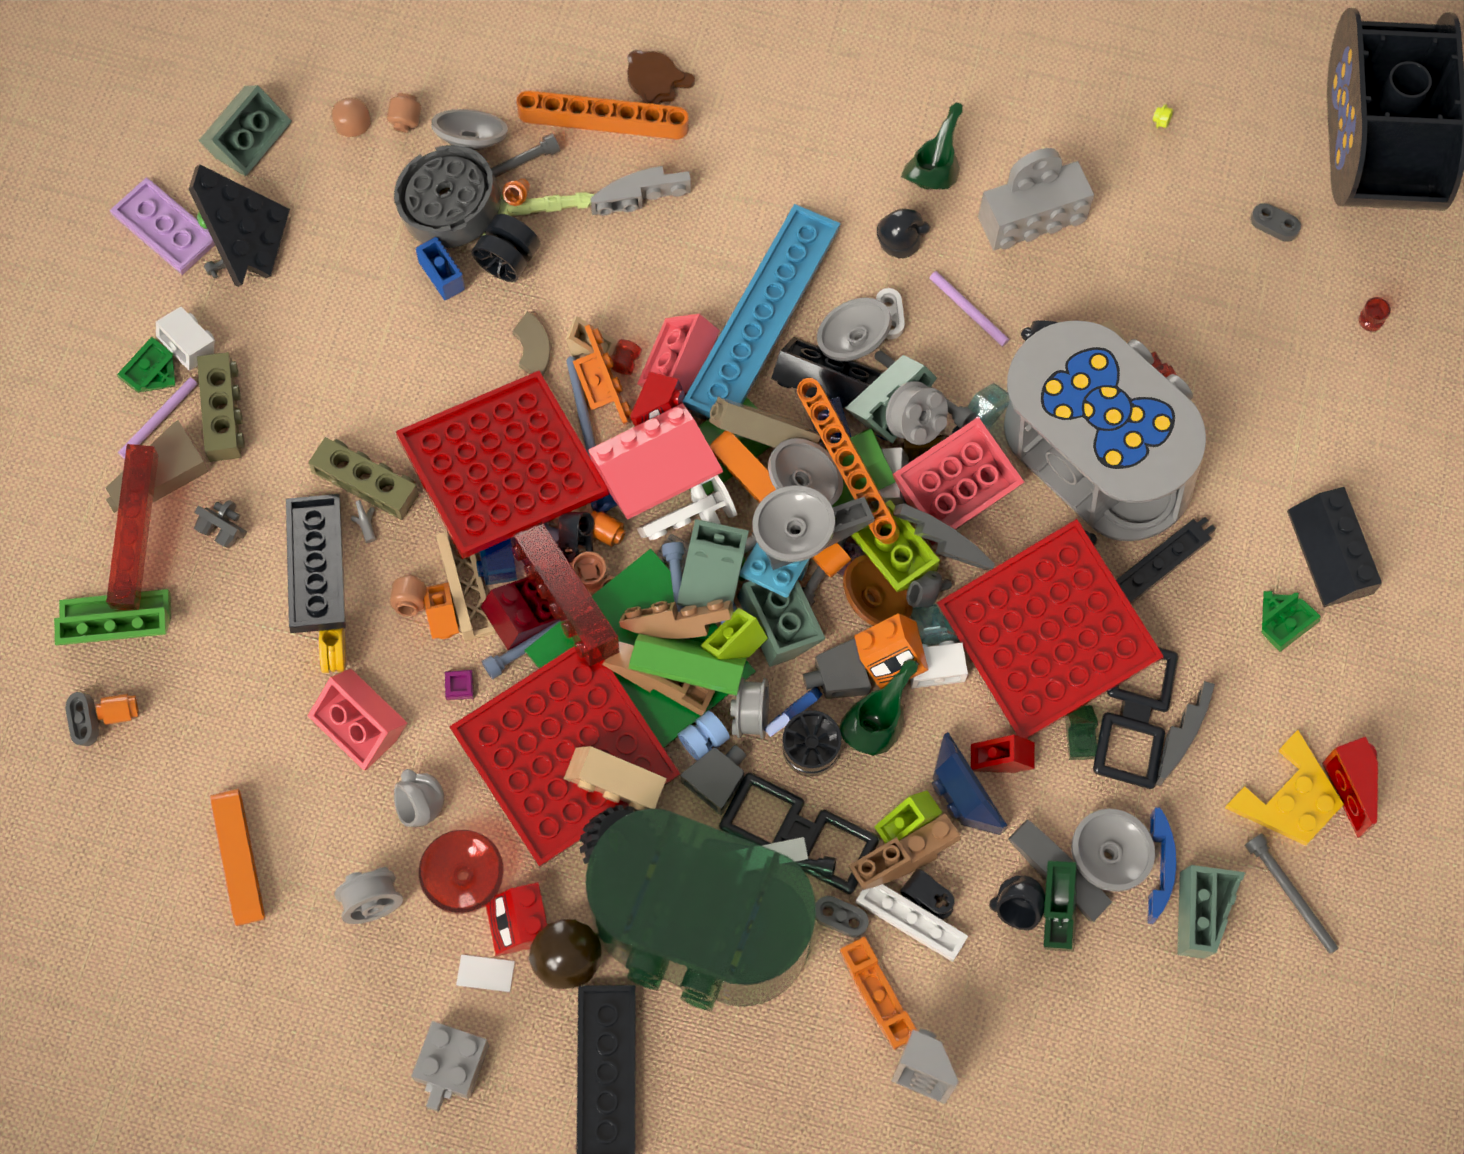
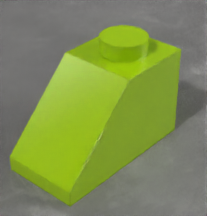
[701,608,768,660]
[874,790,943,844]

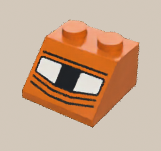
[854,613,929,690]

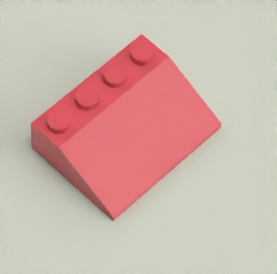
[588,403,723,520]
[892,417,1024,546]

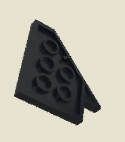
[188,164,290,287]

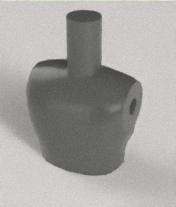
[907,571,952,608]

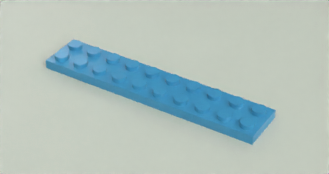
[683,204,840,418]

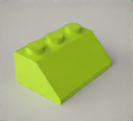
[851,500,940,592]

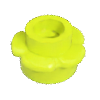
[1153,104,1173,128]

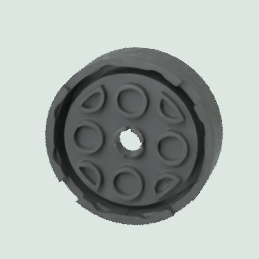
[394,145,501,248]

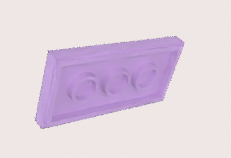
[110,177,215,275]

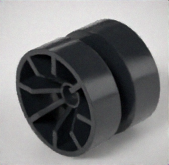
[471,214,540,282]
[782,710,841,777]

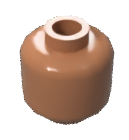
[387,93,421,133]
[390,575,427,617]

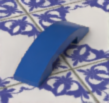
[1148,808,1176,924]

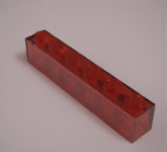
[106,444,159,611]
[512,522,620,666]

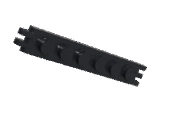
[1116,517,1216,604]

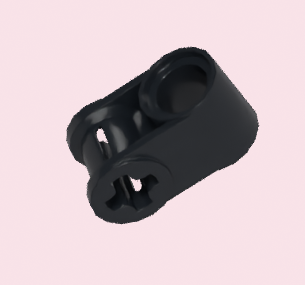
[557,512,594,563]
[900,869,954,920]

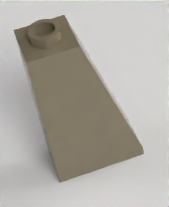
[709,397,820,448]
[106,420,209,519]

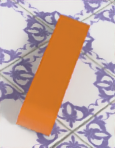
[210,789,265,926]

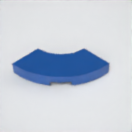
[764,687,822,737]

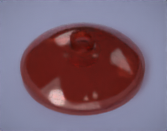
[419,830,504,914]

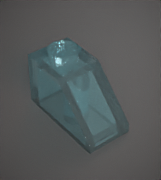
[968,383,1010,430]

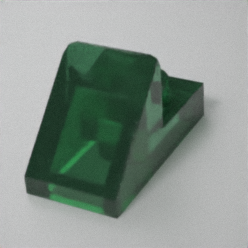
[1065,705,1098,760]

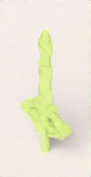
[481,192,594,236]

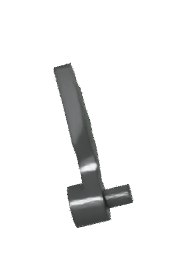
[204,259,226,279]

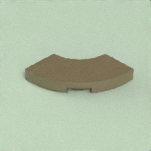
[513,311,550,376]

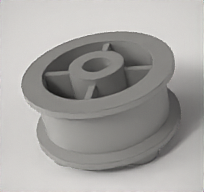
[886,381,948,445]
[731,677,769,739]
[334,867,403,924]

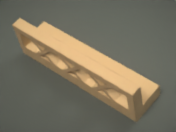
[436,532,496,642]

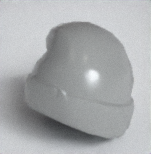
[394,769,444,827]

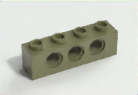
[197,352,245,462]
[308,437,419,520]

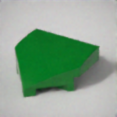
[117,337,175,393]
[1261,591,1321,652]

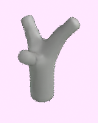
[351,500,376,543]

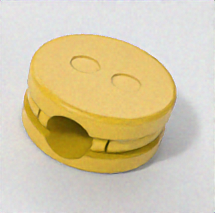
[319,628,346,673]

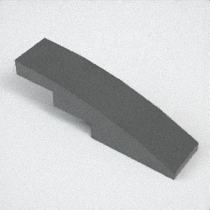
[766,497,875,570]
[892,503,995,570]
[1156,681,1215,786]
[1008,820,1112,922]

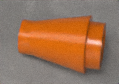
[502,179,530,206]

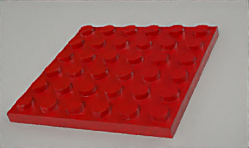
[396,371,609,559]
[937,519,1164,739]
[449,637,680,867]

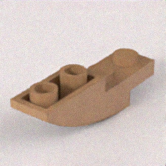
[619,599,734,639]
[603,641,715,716]
[849,813,961,890]

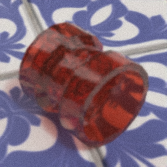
[1358,297,1391,332]
[611,339,642,375]

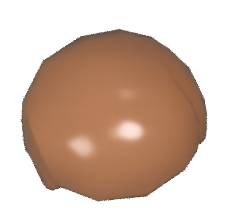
[331,97,371,137]

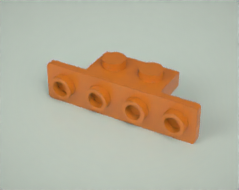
[572,324,632,425]

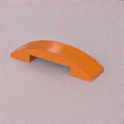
[840,936,917,1050]

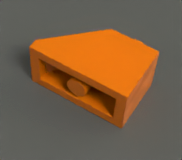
[424,582,459,639]

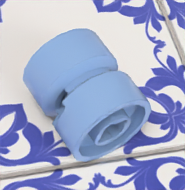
[678,710,730,761]

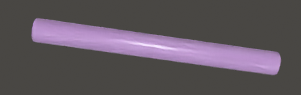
[929,271,1009,347]
[118,377,198,460]

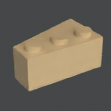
[564,746,667,813]

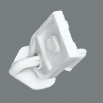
[637,475,757,553]

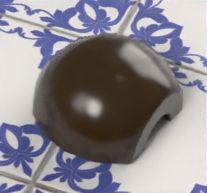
[529,919,602,989]

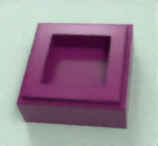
[445,670,474,700]

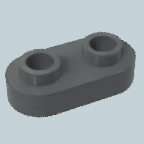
[1250,203,1301,242]
[65,692,99,746]
[814,896,869,938]

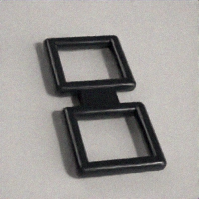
[1093,647,1179,789]
[719,773,879,894]

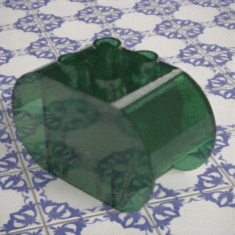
[586,809,816,1011]

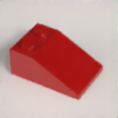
[1322,736,1378,838]

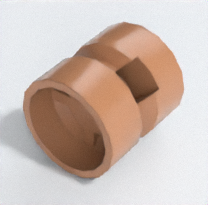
[571,552,607,597]

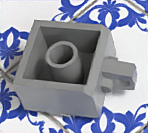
[411,1021,490,1112]

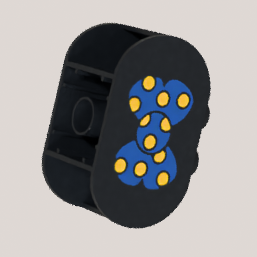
[1327,8,1464,211]

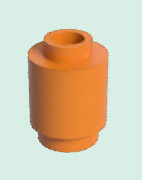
[591,511,626,547]
[96,693,139,725]

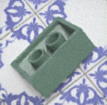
[198,85,292,176]
[737,581,825,667]

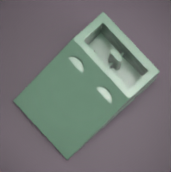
[677,519,749,608]

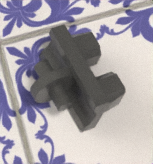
[194,500,247,548]

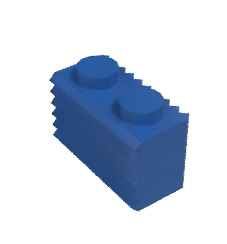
[415,237,465,300]

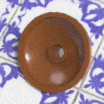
[843,555,913,626]

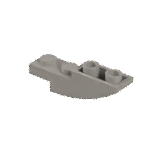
[590,166,691,216]

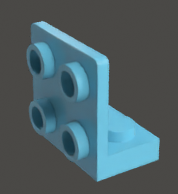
[739,543,810,598]

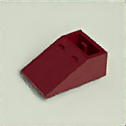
[481,567,580,650]

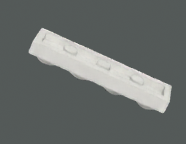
[856,884,968,962]

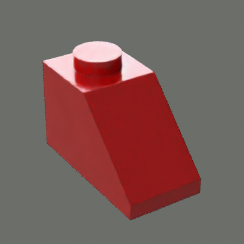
[970,734,1035,773]

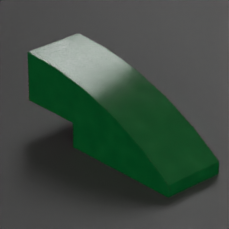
[1043,861,1077,952]

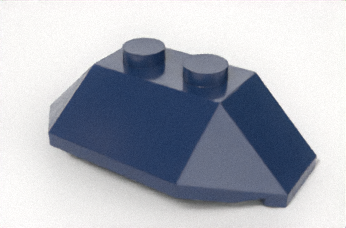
[932,732,1008,835]

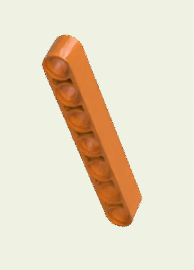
[516,91,688,139]
[797,378,900,544]
[709,430,851,578]

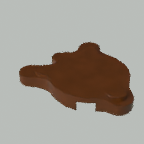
[627,50,695,105]

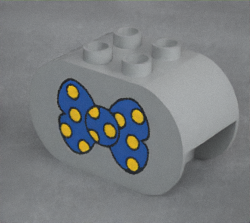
[1004,321,1206,541]

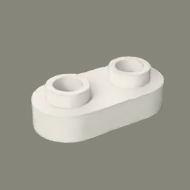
[876,288,905,339]

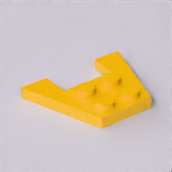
[1225,730,1344,846]

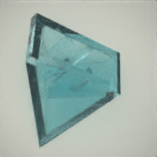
[911,604,960,647]

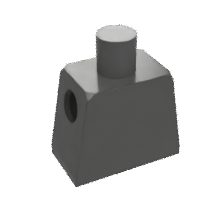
[803,639,871,699]
[681,745,747,816]

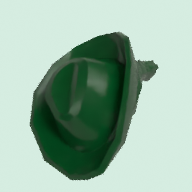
[901,102,963,189]
[839,659,918,756]

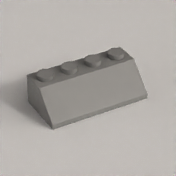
[891,1029,958,1104]

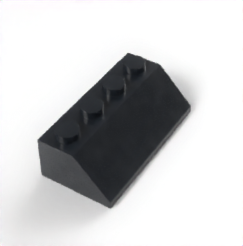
[771,337,884,408]
[1287,487,1382,607]

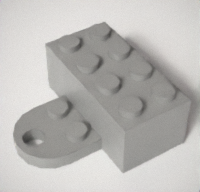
[978,148,1094,251]

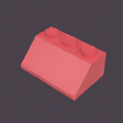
[637,314,720,396]
[308,668,407,771]

